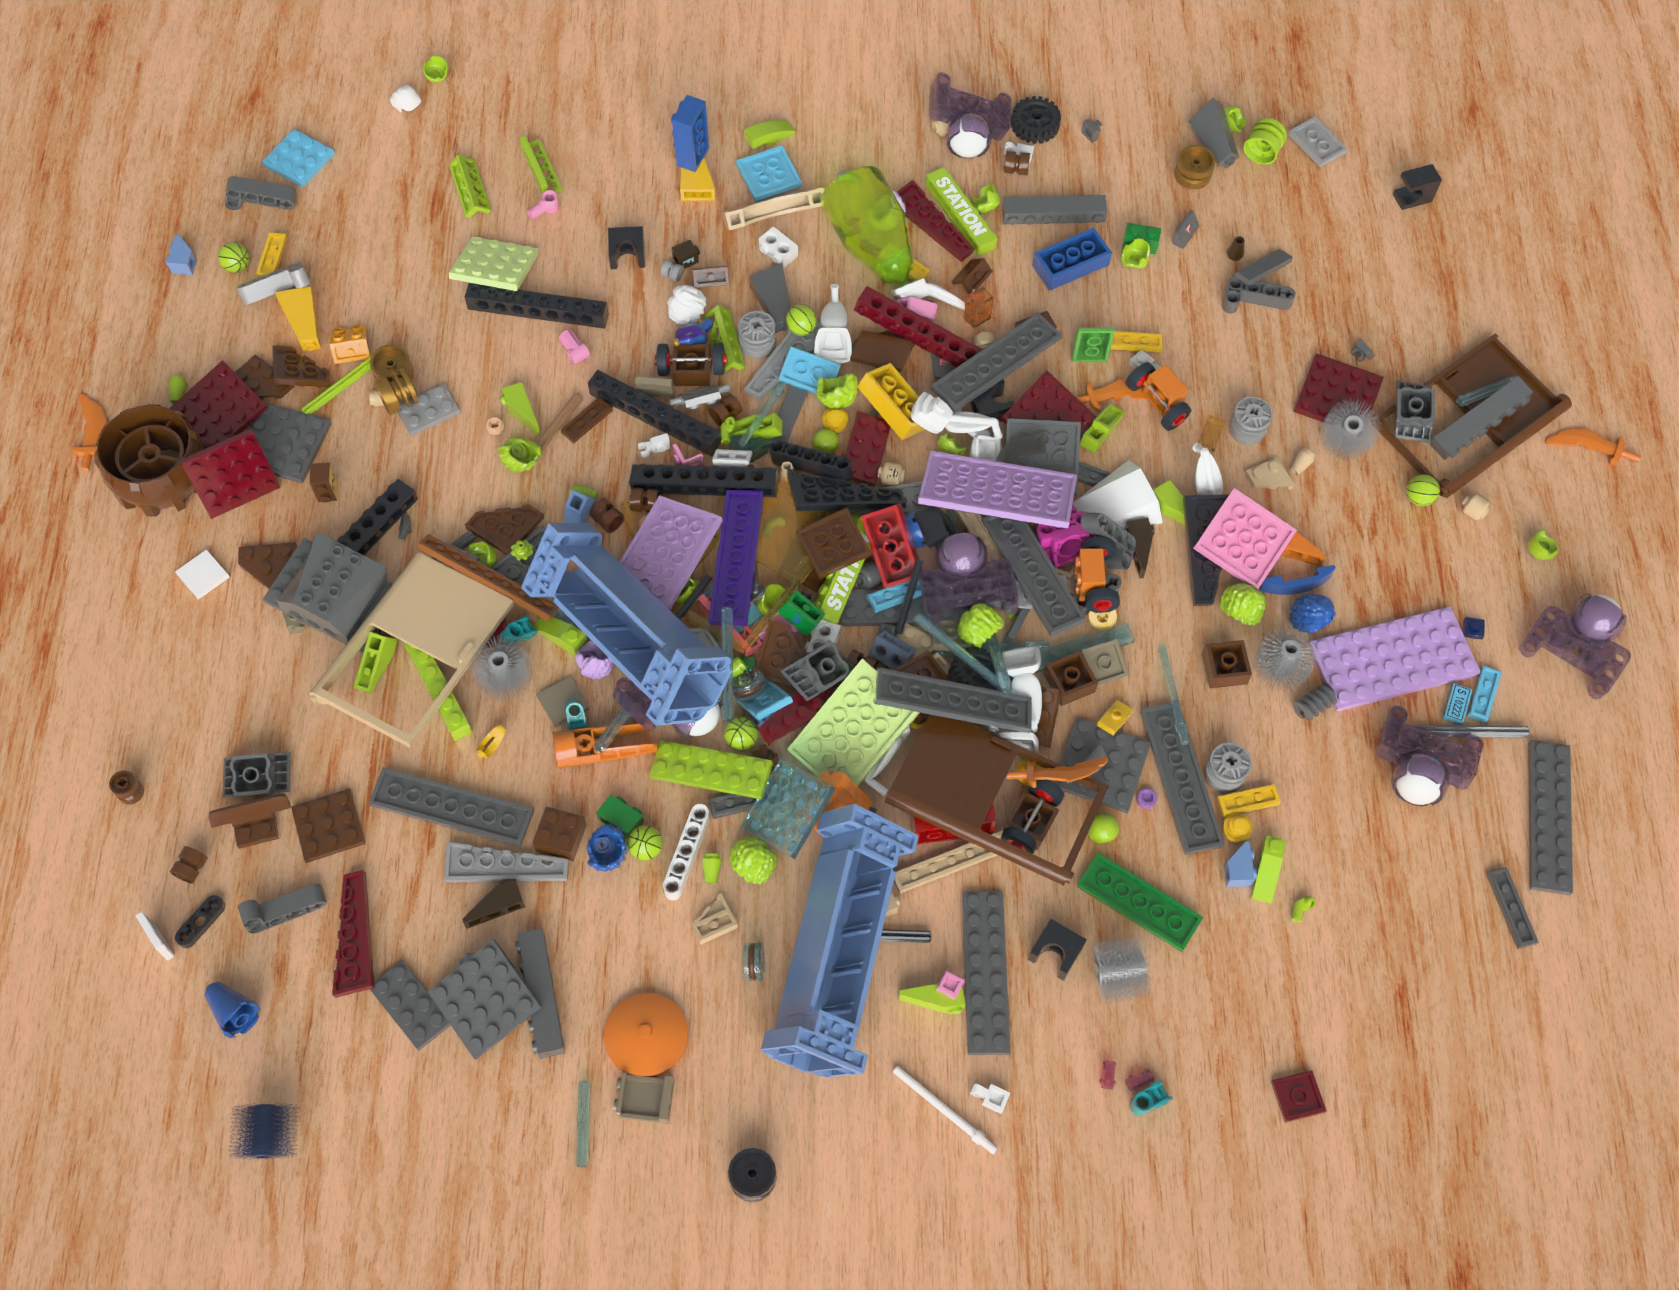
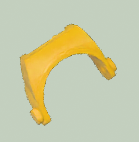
[475,725,506,759]

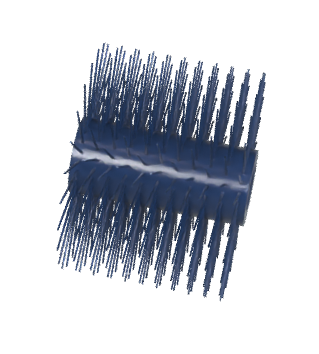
[229,1102,299,1160]

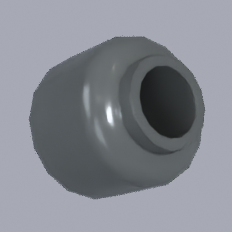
[856,562,882,589]

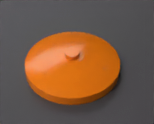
[604,993,689,1077]

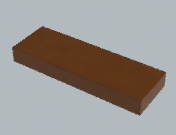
[561,397,613,444]

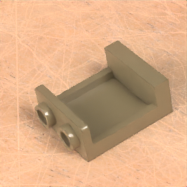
[613,1072,675,1124]

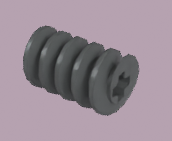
[1293,682,1337,721]

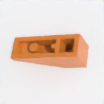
[1281,532,1326,567]

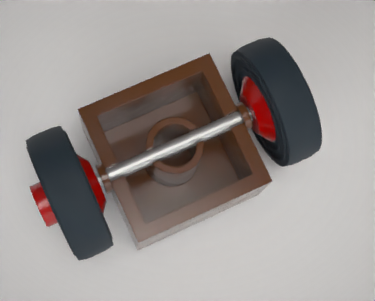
[654,343,727,386]
[1001,780,1064,854]

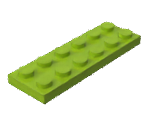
[649,740,773,799]

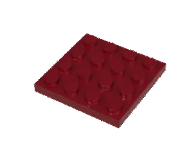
[1293,353,1384,432]
[169,360,269,448]
[1001,370,1097,439]
[180,429,280,519]

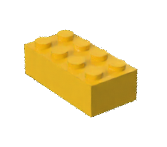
[857,363,926,440]

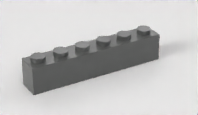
[1002,195,1107,225]
[1430,376,1533,460]
[515,928,565,1059]

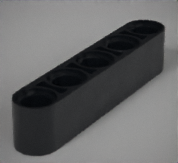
[769,441,853,480]

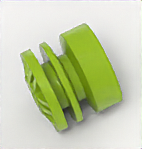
[1243,118,1287,165]

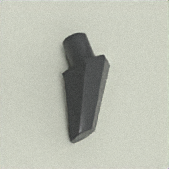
[398,513,412,540]

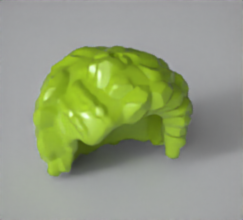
[816,373,858,409]
[498,437,543,472]
[1220,583,1266,626]
[957,603,1004,648]
[729,836,777,885]

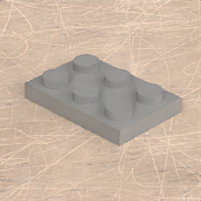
[1288,117,1347,168]
[398,384,461,436]

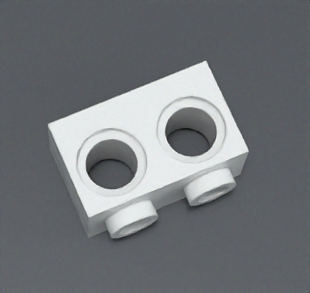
[759,226,798,268]
[804,620,841,655]

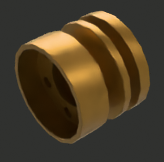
[373,368,419,415]

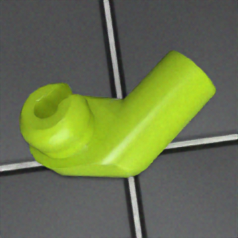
[720,417,736,444]
[1292,896,1316,922]

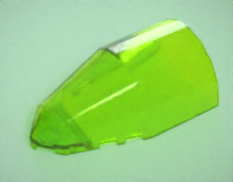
[820,166,914,285]

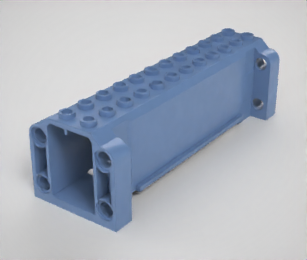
[521,523,732,726]
[761,803,919,1077]

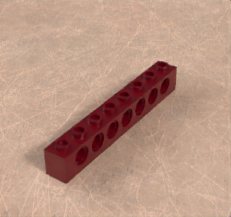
[854,286,983,367]

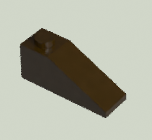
[1125,518,1155,579]
[462,879,525,929]

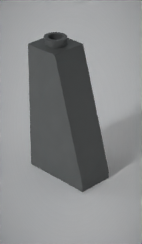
[1188,98,1239,168]
[750,264,790,333]

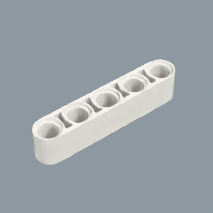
[663,804,710,900]

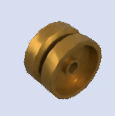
[1174,145,1216,189]
[370,344,414,382]

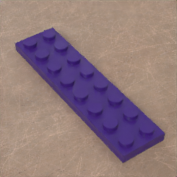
[709,490,764,626]

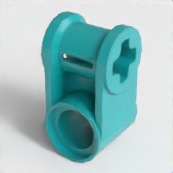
[500,616,538,646]
[564,697,588,730]
[1130,1080,1173,1116]

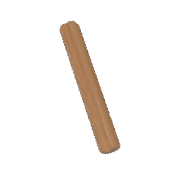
[536,393,583,451]

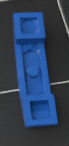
[1259,565,1336,595]

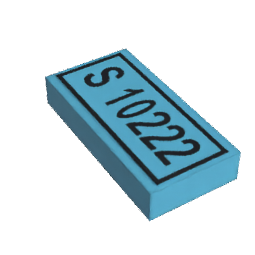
[1443,683,1472,725]

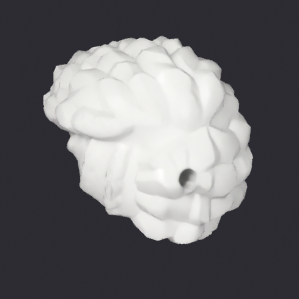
[667,285,706,325]

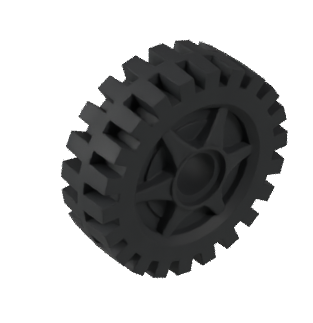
[1011,96,1061,144]
[948,647,1008,691]

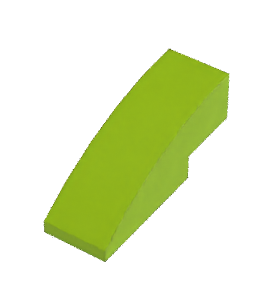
[744,120,796,149]
[1080,403,1126,454]
[730,413,783,442]

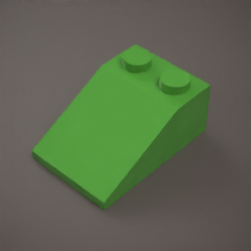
[1071,328,1115,362]

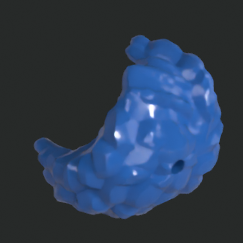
[1289,594,1336,634]
[587,824,628,872]

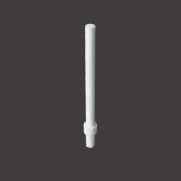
[893,1066,998,1154]

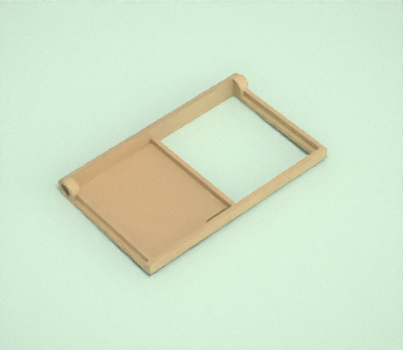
[309,553,514,748]

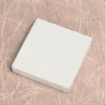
[175,550,230,600]
[136,912,174,961]

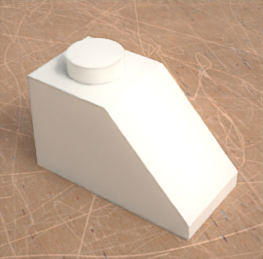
[712,449,752,467]

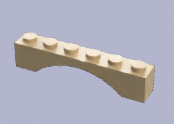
[721,186,827,230]

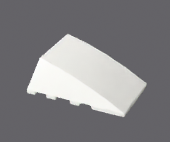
[1073,460,1163,529]

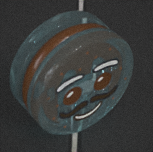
[730,669,768,701]
[742,942,765,981]

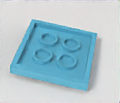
[262,129,335,188]
[736,145,802,202]

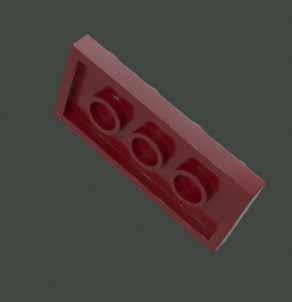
[845,411,891,487]

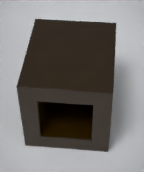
[672,240,700,269]

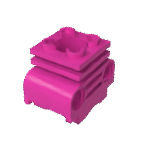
[1037,504,1094,568]

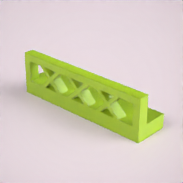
[519,135,562,194]
[449,154,491,218]
[703,305,746,372]

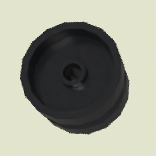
[728,1148,777,1202]

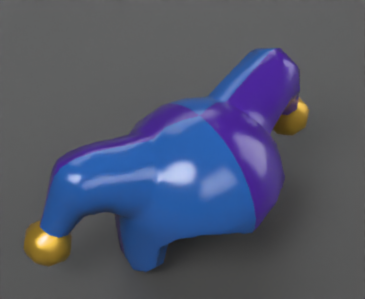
[673,319,713,347]

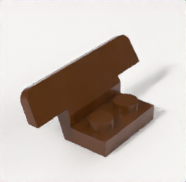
[208,793,291,849]

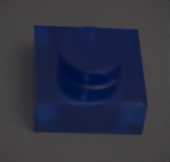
[1463,617,1485,640]

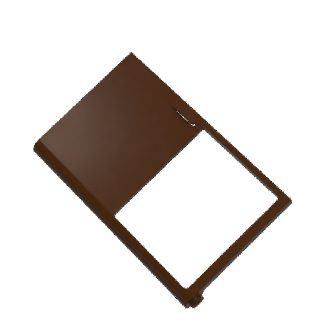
[1372,333,1572,498]
[885,714,1109,886]

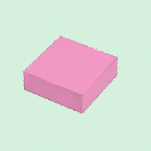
[937,970,965,1000]

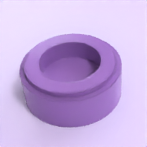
[1136,788,1157,809]

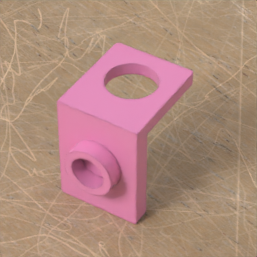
[673,444,704,466]

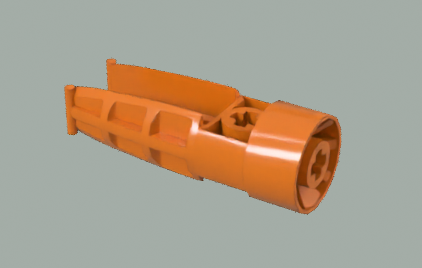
[552,720,658,768]

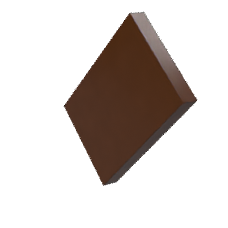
[850,330,912,372]

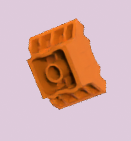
[792,770,872,837]

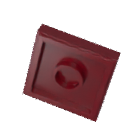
[1271,1070,1327,1123]

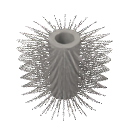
[1319,400,1381,462]
[1253,624,1320,693]
[469,635,532,703]
[1091,935,1151,1004]

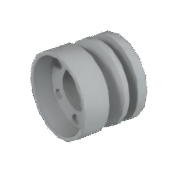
[738,311,776,359]
[1229,396,1273,445]
[1204,742,1252,793]

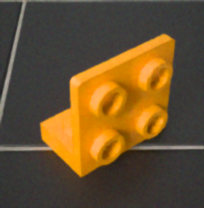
[330,324,371,364]

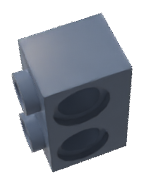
[868,630,917,670]

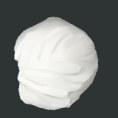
[390,85,421,113]

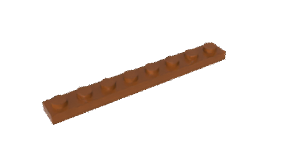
[417,534,559,621]

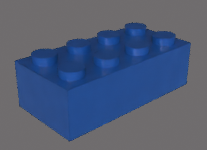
[671,95,710,172]
[1032,228,1112,291]

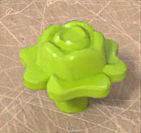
[511,540,533,560]

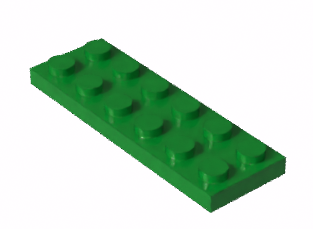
[1076,853,1204,952]

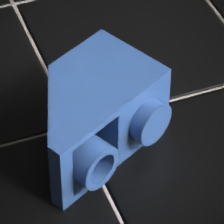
[166,235,197,275]
[564,490,596,523]
[1224,841,1257,887]

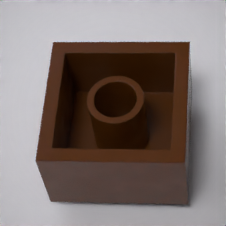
[1202,640,1252,688]
[1044,651,1098,706]
[532,806,587,862]

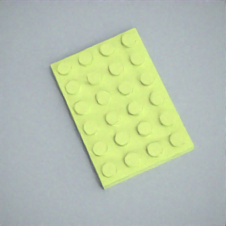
[787,659,920,786]

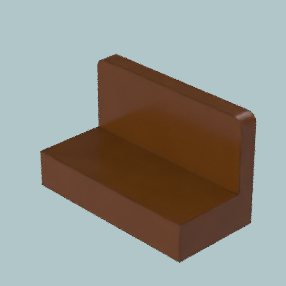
[951,258,993,294]

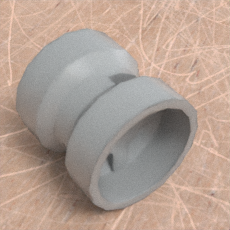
[661,260,684,282]

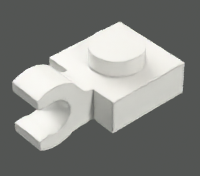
[1004,142,1034,163]
[1129,350,1161,370]
[638,433,670,458]
[970,1083,1010,1114]

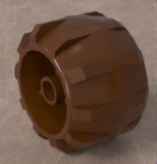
[94,404,205,517]

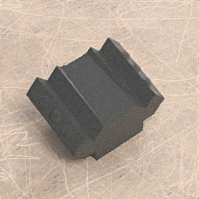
[1394,380,1435,443]
[781,640,855,701]
[222,752,291,798]

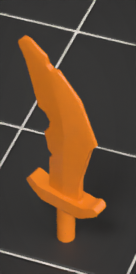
[1076,378,1147,412]
[71,394,108,472]
[1545,428,1641,465]
[1007,756,1108,788]

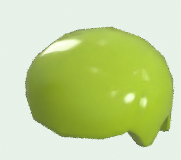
[423,55,448,83]
[812,429,839,454]
[1088,813,1119,844]

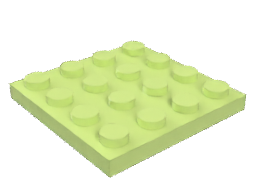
[449,237,539,291]

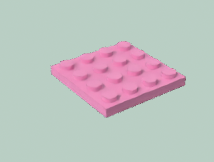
[1193,488,1297,590]

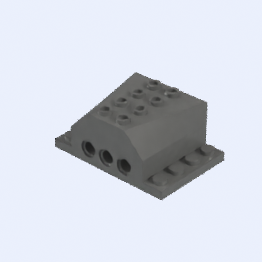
[263,532,393,653]

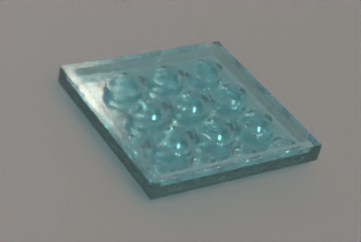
[741,758,836,859]

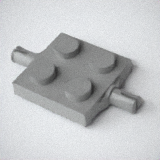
[669,384,730,409]

